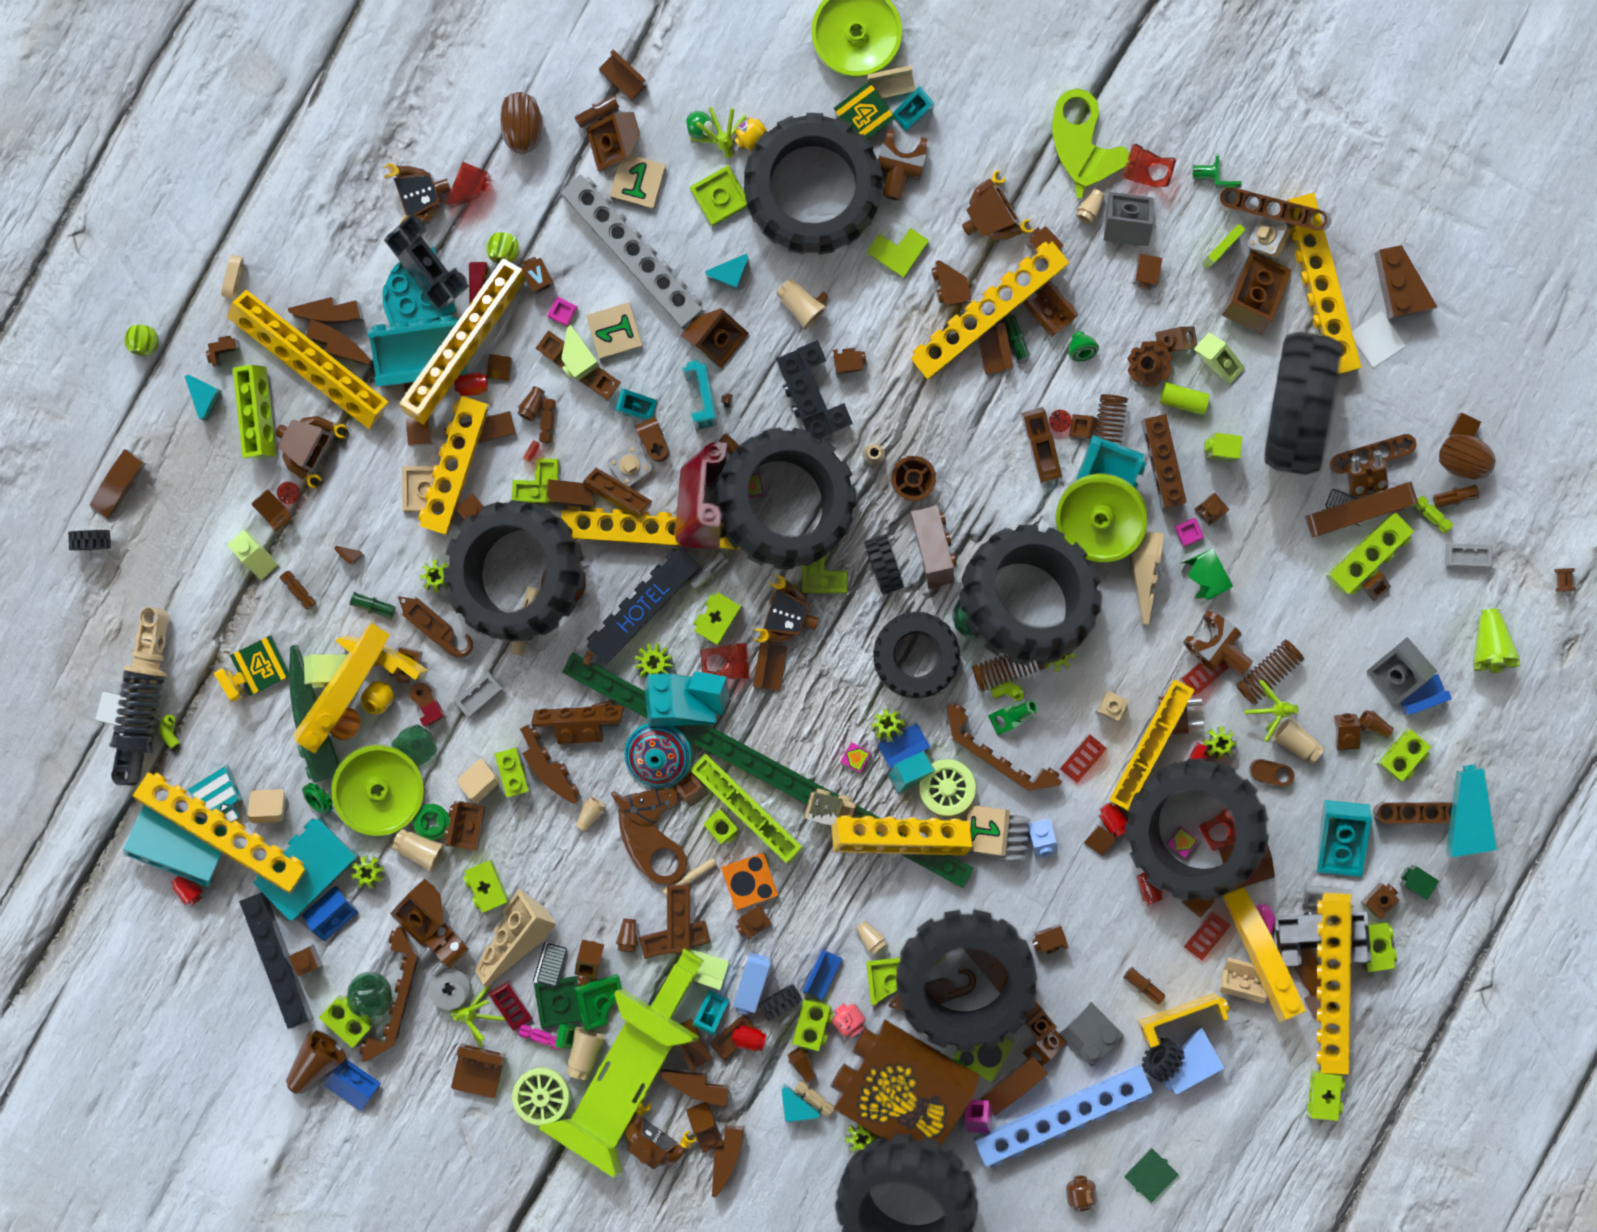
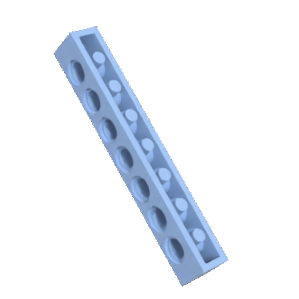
[973,1065,1153,1168]

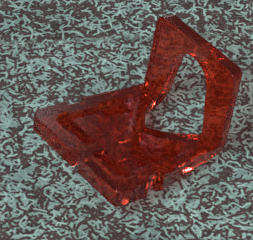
[1123,144,1176,187]
[700,643,749,679]
[1198,807,1236,851]

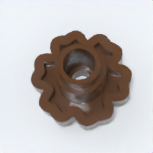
[1127,341,1173,387]

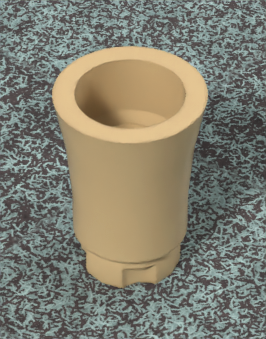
[776,278,827,330]
[1271,716,1324,765]
[392,829,445,873]
[566,1027,605,1080]

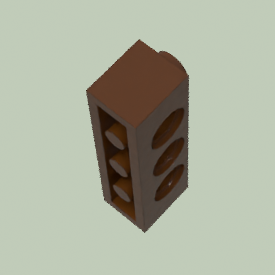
[1141,414,1187,509]

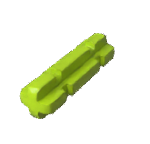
[1414,495,1453,533]

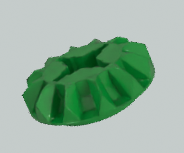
[302,782,333,814]
[413,803,450,840]

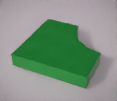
[575,974,622,1031]

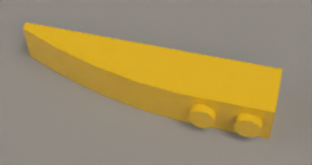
[294,622,390,753]
[1109,679,1194,811]
[1223,887,1306,1023]

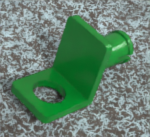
[1192,154,1242,188]
[988,698,1038,735]

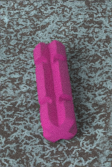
[519,1024,560,1050]

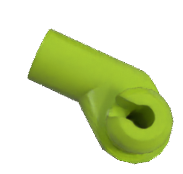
[990,681,1025,701]
[159,714,180,749]

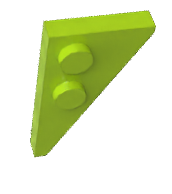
[866,955,946,1005]

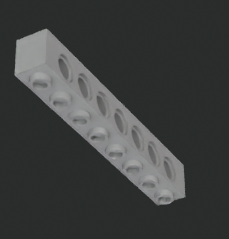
[561,174,703,330]

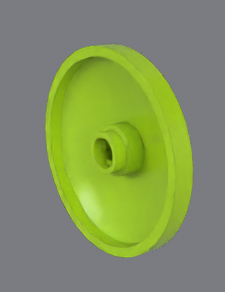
[811,0,902,77]
[1055,474,1148,562]
[331,744,424,836]

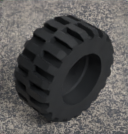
[873,612,961,699]

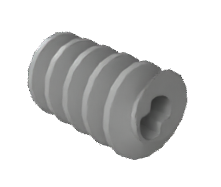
[998,815,1030,862]

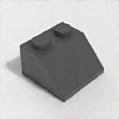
[1103,192,1154,246]
[1367,637,1438,706]

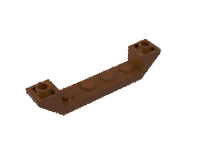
[946,703,1062,791]
[359,926,419,1062]
[964,949,1057,1042]

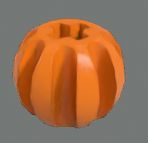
[329,707,360,740]

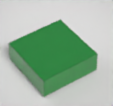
[555,1024,579,1049]

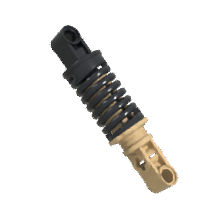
[109,607,169,786]

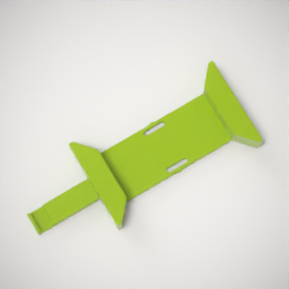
[538,949,704,1177]

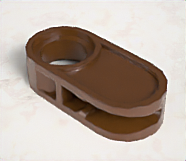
[1249,759,1295,786]

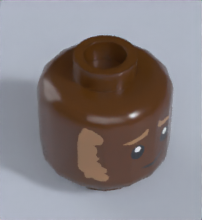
[1066,1175,1097,1211]

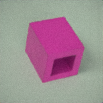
[964,1100,992,1133]

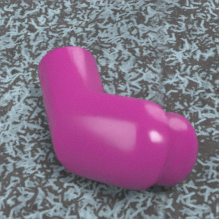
[1256,904,1275,936]

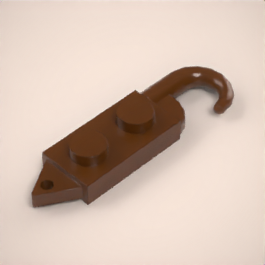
[398,596,473,658]
[888,969,977,1011]

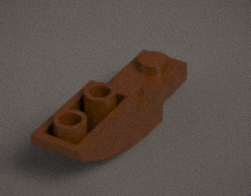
[520,724,580,804]

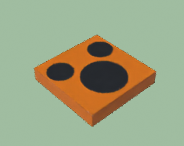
[721,852,779,910]

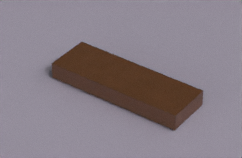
[444,411,516,449]
[583,467,652,519]
[667,884,690,954]
[639,920,711,959]

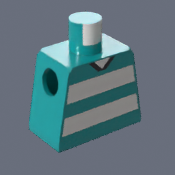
[187,766,242,822]

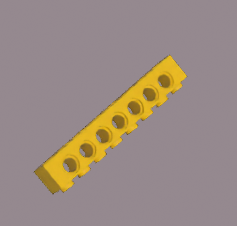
[1287,193,1362,375]
[911,241,1070,380]
[400,259,525,425]
[227,290,389,429]
[561,506,742,550]
[133,772,306,895]
[1317,893,1352,1074]

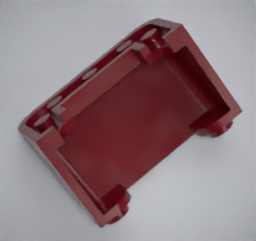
[675,442,727,549]

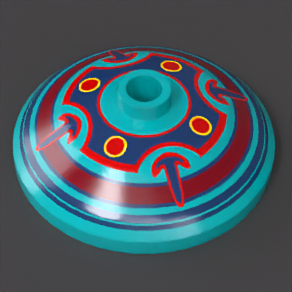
[624,723,692,789]

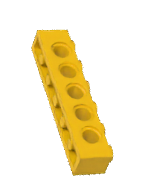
[418,396,490,535]
[832,816,972,855]

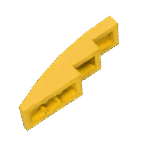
[335,635,429,680]

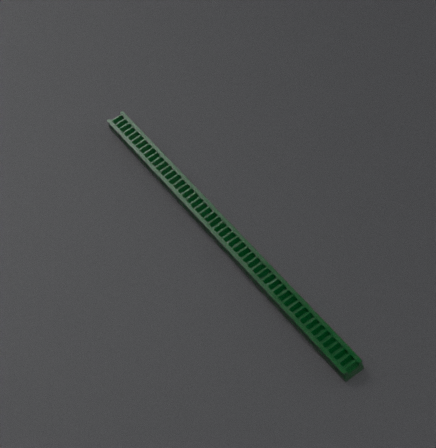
[562,653,974,888]

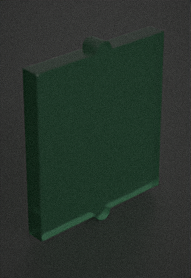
[1124,1147,1179,1203]

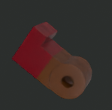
[410,683,446,727]

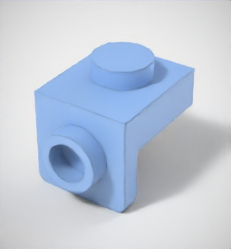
[1028,819,1057,857]

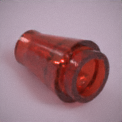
[1136,872,1164,906]

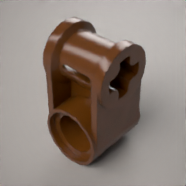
[635,416,669,462]

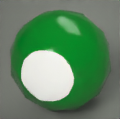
[686,111,713,139]

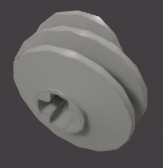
[428,967,471,1010]

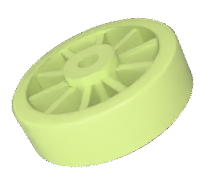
[919,759,976,816]
[512,1067,570,1126]

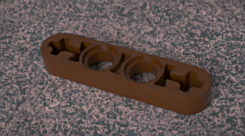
[1329,434,1417,474]

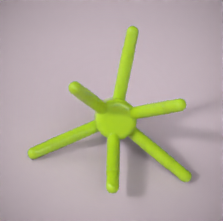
[689,107,747,158]
[1244,680,1299,742]
[450,986,505,1047]

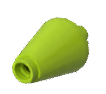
[1473,608,1520,673]

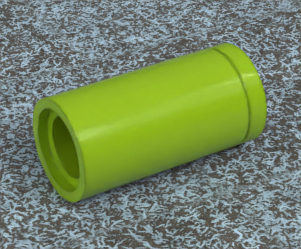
[1159,382,1210,416]

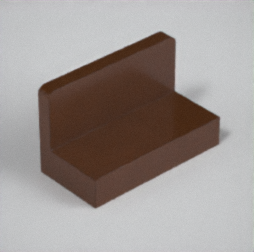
[599,49,647,102]
[978,323,1014,374]
[545,479,595,507]
[753,642,787,690]
[678,1018,713,1071]

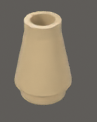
[1076,189,1105,224]
[862,443,885,466]
[575,797,605,832]
[855,920,888,955]

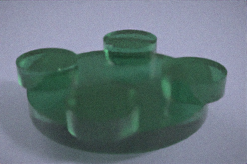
[391,724,437,767]

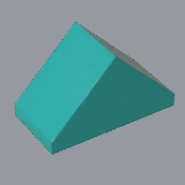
[893,86,935,131]
[705,253,749,290]
[184,375,221,421]
[616,388,657,421]
[686,671,730,715]
[888,751,935,794]
[693,990,729,1035]
[781,1083,820,1122]

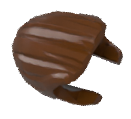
[500,92,543,154]
[1439,434,1496,480]

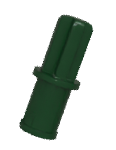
[1003,314,1030,360]
[349,592,396,619]

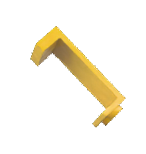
[1138,993,1230,1047]

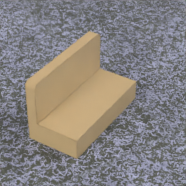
[867,65,916,99]

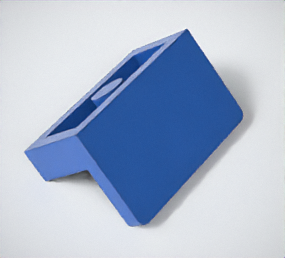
[1400,674,1452,715]
[878,723,930,769]
[302,886,358,942]
[802,948,842,1000]
[324,1059,380,1111]

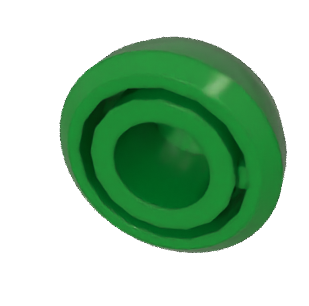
[1068,331,1099,362]

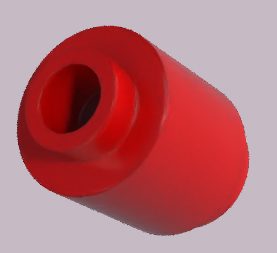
[454,372,488,396]
[1098,802,1128,837]
[170,876,203,907]
[731,1025,766,1052]

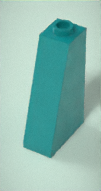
[1446,764,1497,857]

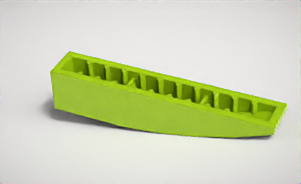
[690,754,806,866]

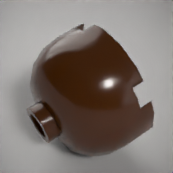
[891,456,936,501]

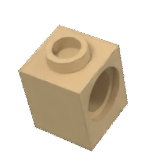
[1096,691,1128,721]

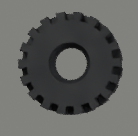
[864,534,904,595]

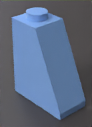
[733,951,771,1015]
[1163,1026,1224,1095]

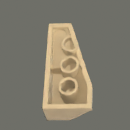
[1129,531,1164,625]
[475,889,556,986]

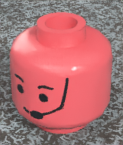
[832,1003,866,1038]

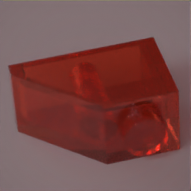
[445,162,492,208]

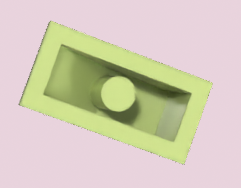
[562,325,600,381]
[1194,333,1245,384]
[227,530,278,580]
[304,654,348,688]

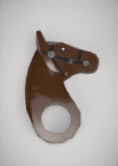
[610,787,687,884]

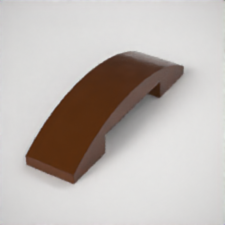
[535,330,621,401]

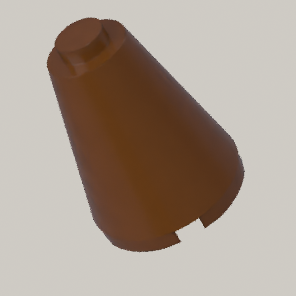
[286,1030,346,1094]

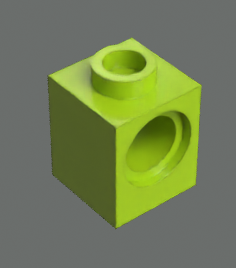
[703,808,738,844]

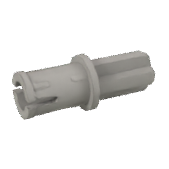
[688,552,729,591]

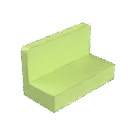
[690,949,729,990]

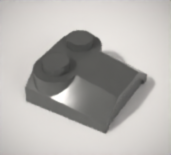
[1059,1002,1124,1067]

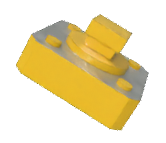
[214,668,247,702]

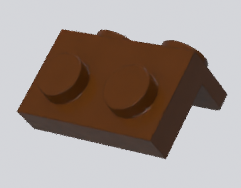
[1023,281,1078,337]
[444,801,486,851]

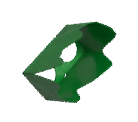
[1179,549,1233,605]

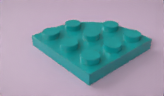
[382,247,458,326]

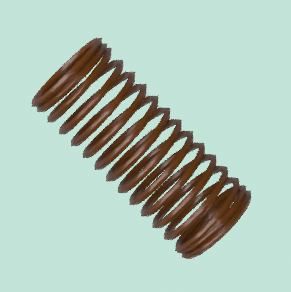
[1094,394,1129,443]
[1236,639,1305,705]
[972,654,1045,692]

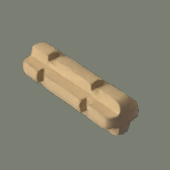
[794,1081,834,1117]

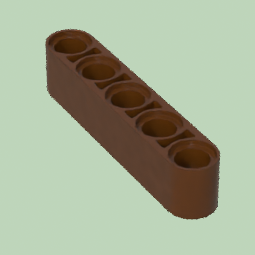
[1220,187,1332,231]
[1305,481,1419,538]
[1373,801,1452,824]

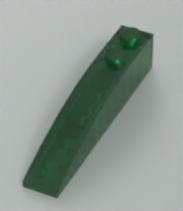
[289,645,340,783]

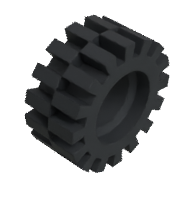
[68,530,111,551]
[758,984,803,1021]
[1142,1037,1185,1082]

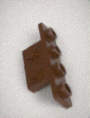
[531,705,624,744]

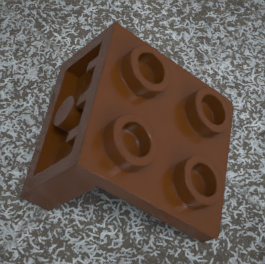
[451,1043,506,1098]

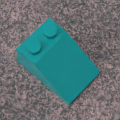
[644,674,716,727]
[1316,800,1372,877]

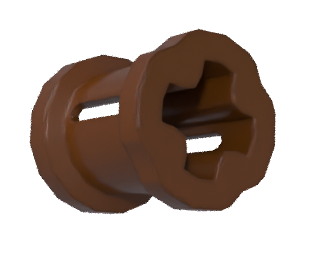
[1554,568,1576,592]

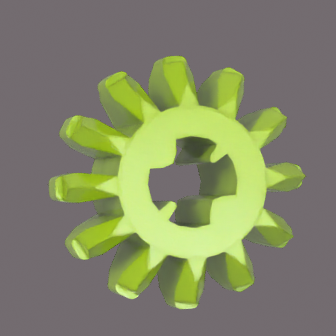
[635,643,673,677]

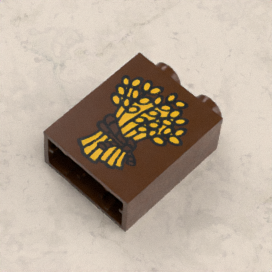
[830,1020,980,1148]

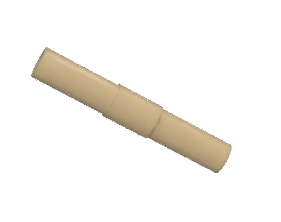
[663,858,717,896]

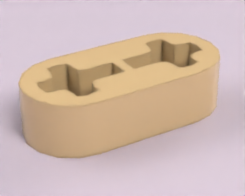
[221,255,244,299]

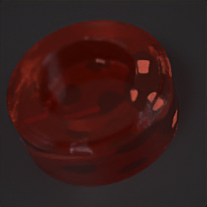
[1048,409,1072,433]
[522,439,540,463]
[277,481,301,504]

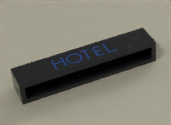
[586,547,701,665]
[239,892,313,1029]

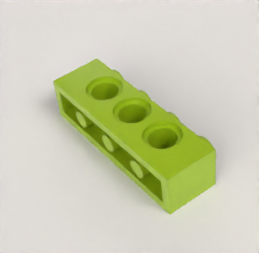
[232,364,276,460]
[1326,512,1414,595]

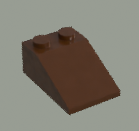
[1222,251,1291,335]

